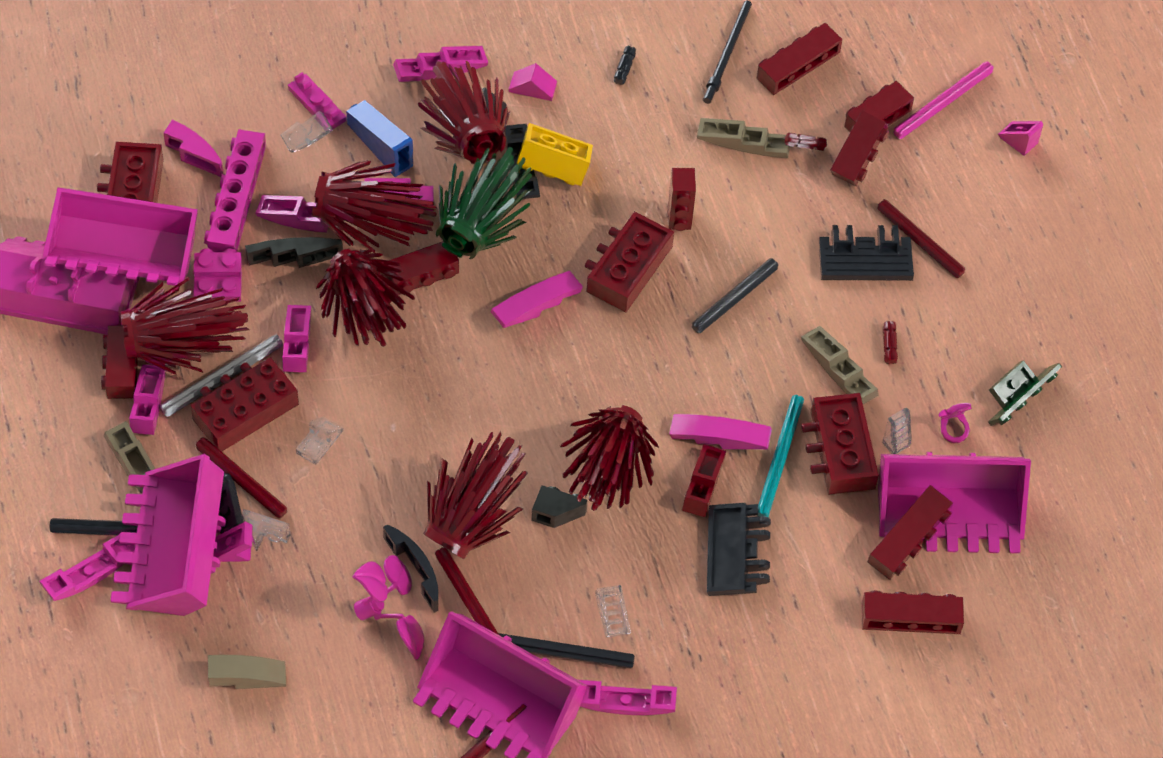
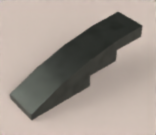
[245,237,343,268]

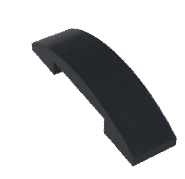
[505,123,540,199]
[383,525,439,613]

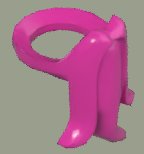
[938,403,972,443]

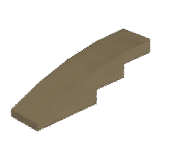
[697,118,790,158]
[801,326,879,404]

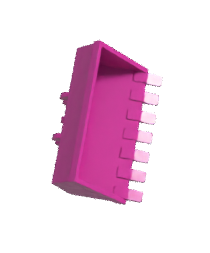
[42,187,198,286]
[0,236,140,335]
[878,452,1031,553]
[110,454,226,616]
[413,611,587,758]

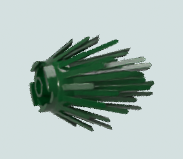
[436,147,532,259]

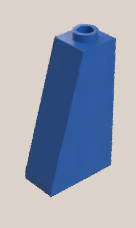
[346,100,413,177]

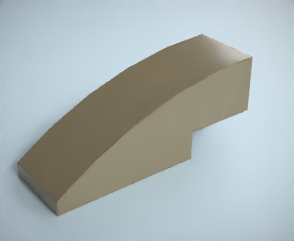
[104,421,155,493]
[208,655,286,689]

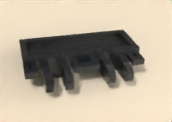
[819,225,914,281]
[707,503,771,596]

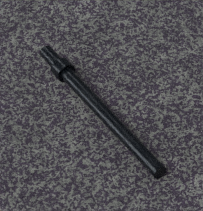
[703,0,752,104]

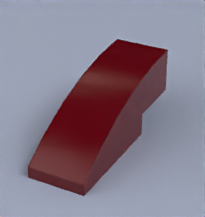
[682,444,727,517]

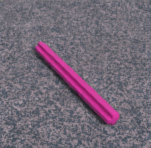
[893,61,994,139]

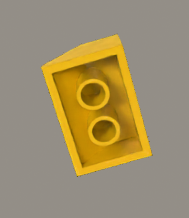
[517,123,593,186]

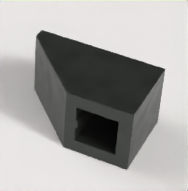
[531,485,588,528]

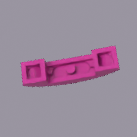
[40,534,135,601]
[579,680,677,715]

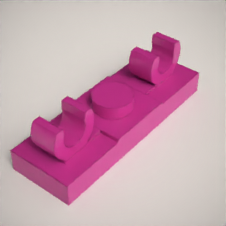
[288,72,347,132]

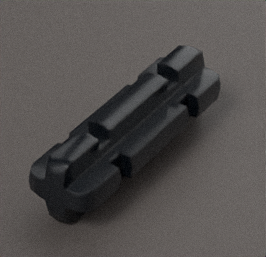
[614,45,636,85]

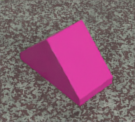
[509,63,557,101]
[998,121,1043,156]

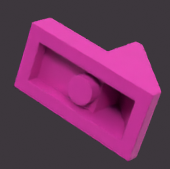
[213,522,253,562]

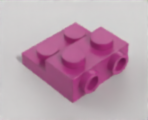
[194,248,242,302]

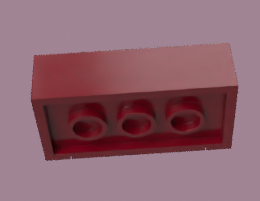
[97,141,164,203]
[585,211,674,313]
[190,357,299,451]
[801,393,879,495]

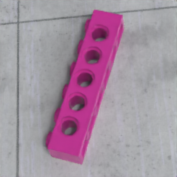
[204,129,266,252]

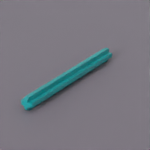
[757,395,804,517]

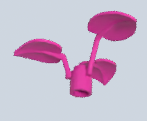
[353,555,424,660]

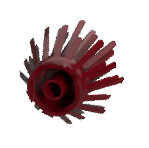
[418,61,511,164]
[312,160,437,253]
[316,248,415,347]
[121,277,250,376]
[560,405,659,511]
[423,431,528,559]

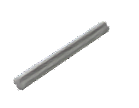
[160,334,283,417]

